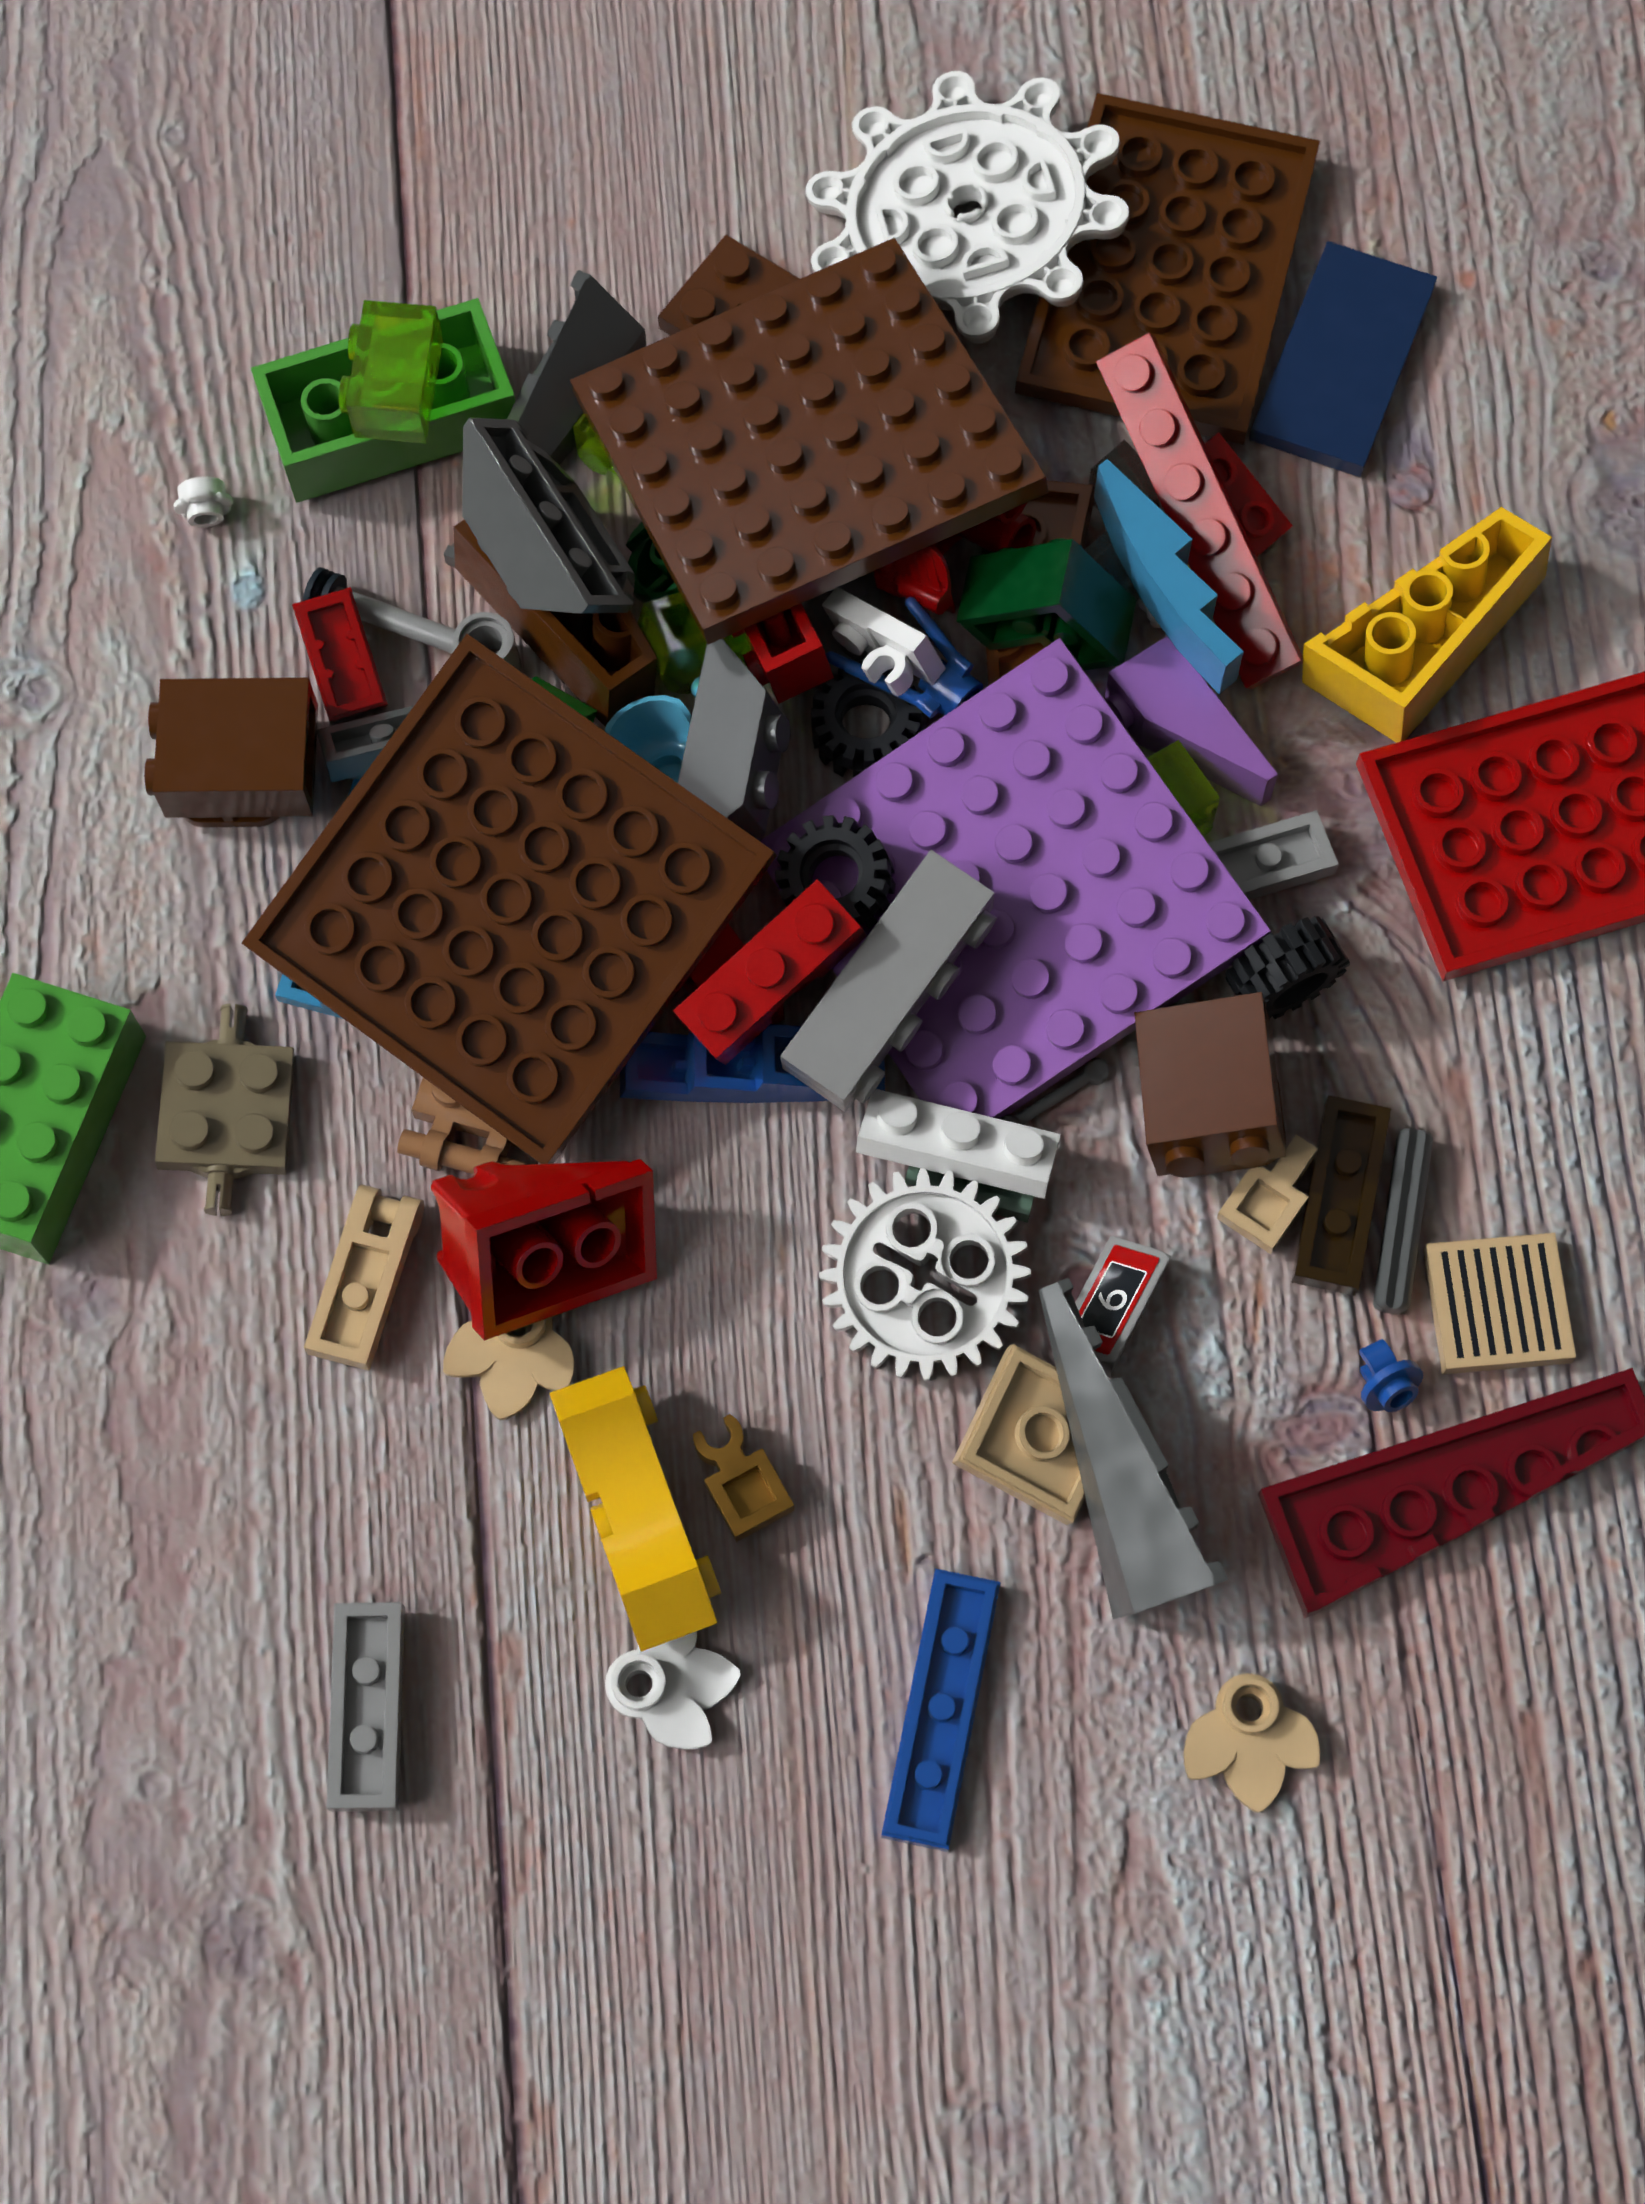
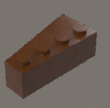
[453,519,657,727]

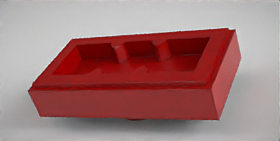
[292,587,388,723]

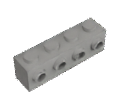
[780,850,997,1112]

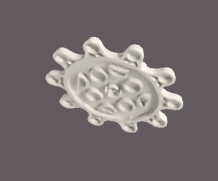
[805,71,1129,343]

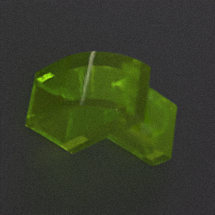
[638,592,752,694]

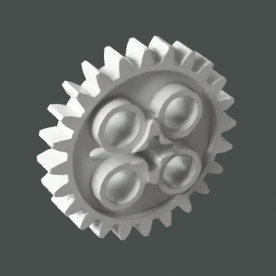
[819,1168,1031,1381]

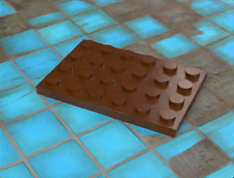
[1015,93,1320,445]

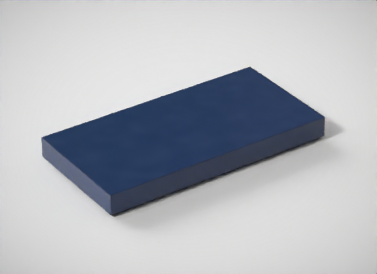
[1249,241,1438,478]

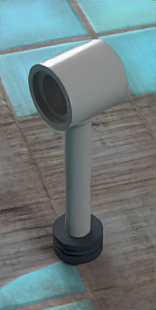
[303,567,522,671]

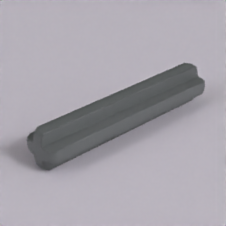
[1373,1128,1433,1315]

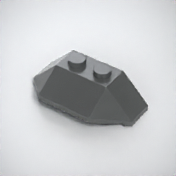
[462,418,635,614]
[678,638,790,842]

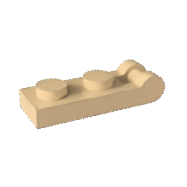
[304,1184,424,1371]

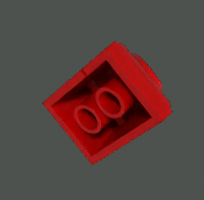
[431,1159,657,1341]

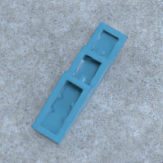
[1094,459,1244,694]

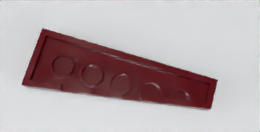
[1258,1368,1645,1618]

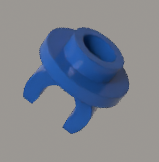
[1359,1339,1423,1412]

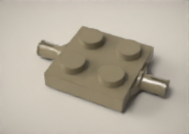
[155,1003,295,1216]

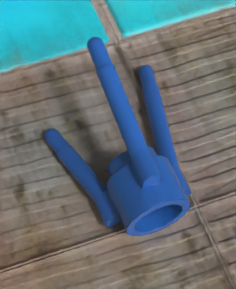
[826,597,983,719]

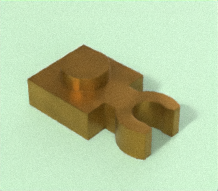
[693,1414,795,1542]

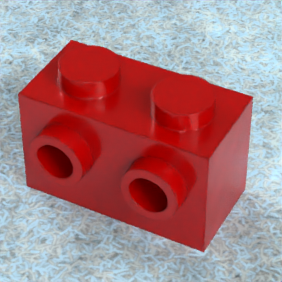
[731,604,834,704]

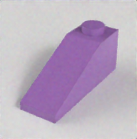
[1104,636,1278,806]

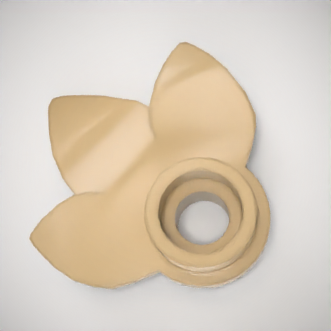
[443,1317,575,1420]
[1183,1673,1320,1813]

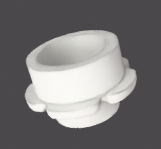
[174,477,233,528]

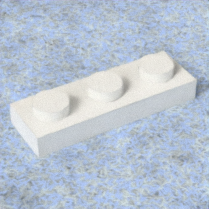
[856,1089,1061,1199]

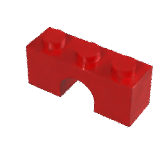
[673,879,867,1065]

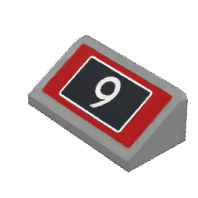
[1075,1236,1171,1378]

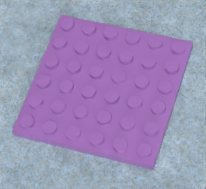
[761,638,1271,1119]

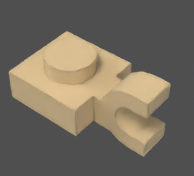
[1217,1134,1318,1254]

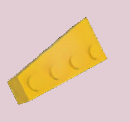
[1302,507,1552,743]

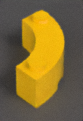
[549,1366,721,1652]

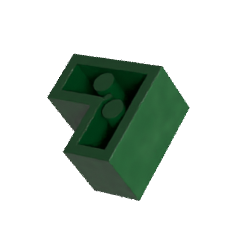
[956,538,1137,671]

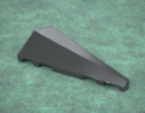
[444,270,647,568]
[1038,1278,1228,1619]

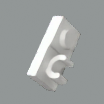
[822,587,946,697]

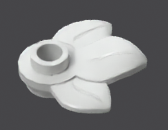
[605,1631,741,1750]

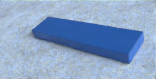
[881,1569,1001,1852]

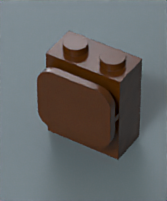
[144,677,318,828]
[1134,992,1286,1178]

